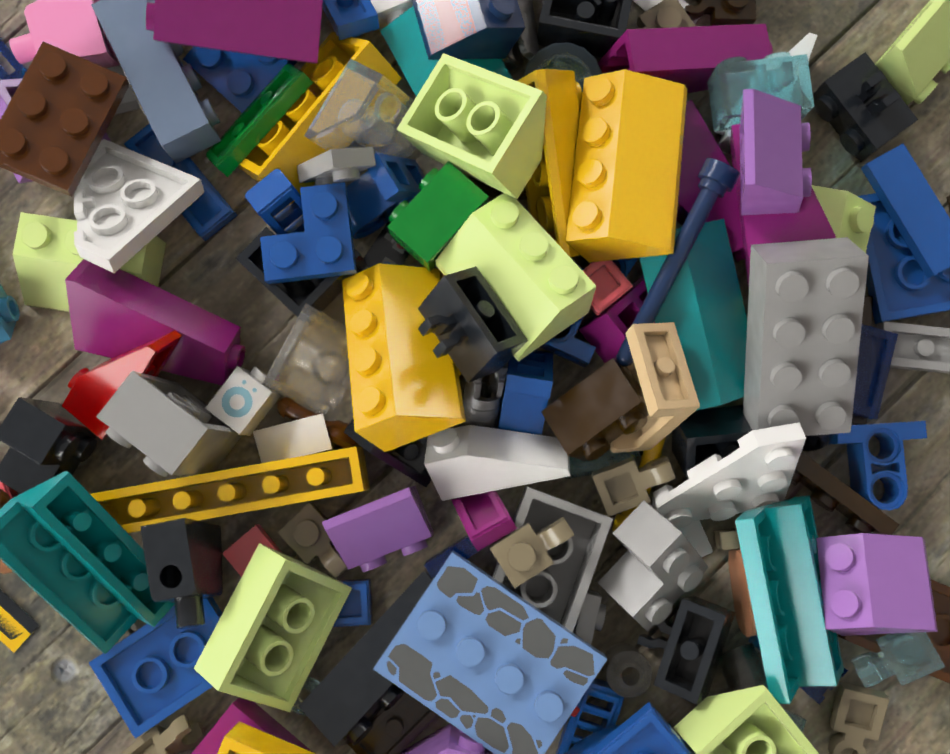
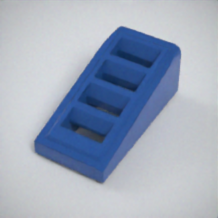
[245,169,305,235]
[556,678,626,754]

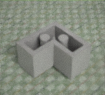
[597,500,708,632]

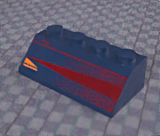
[412,0,526,60]

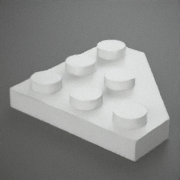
[74,139,205,273]
[651,422,806,528]

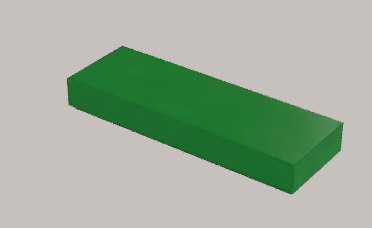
[206,63,313,177]

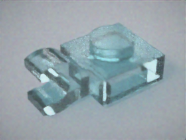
[851,632,945,688]

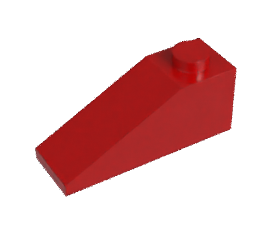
[62,330,182,440]

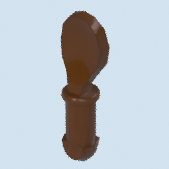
[276,397,358,448]

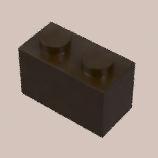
[541,358,649,462]

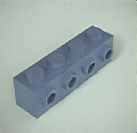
[91,0,221,164]

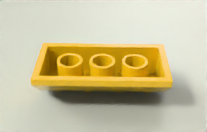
[238,32,402,205]
[517,69,582,258]
[565,69,687,262]
[342,263,466,452]

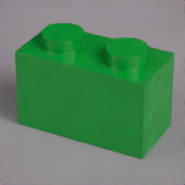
[387,161,489,272]

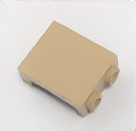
[595,322,701,453]

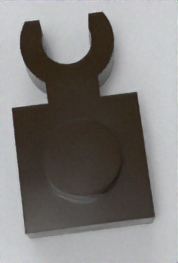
[684,0,756,26]

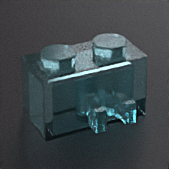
[707,52,814,131]

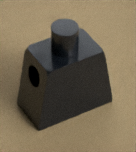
[141,518,223,629]

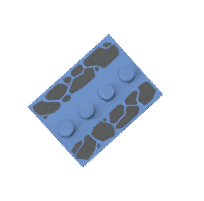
[373,550,607,754]

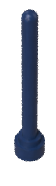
[616,158,740,367]

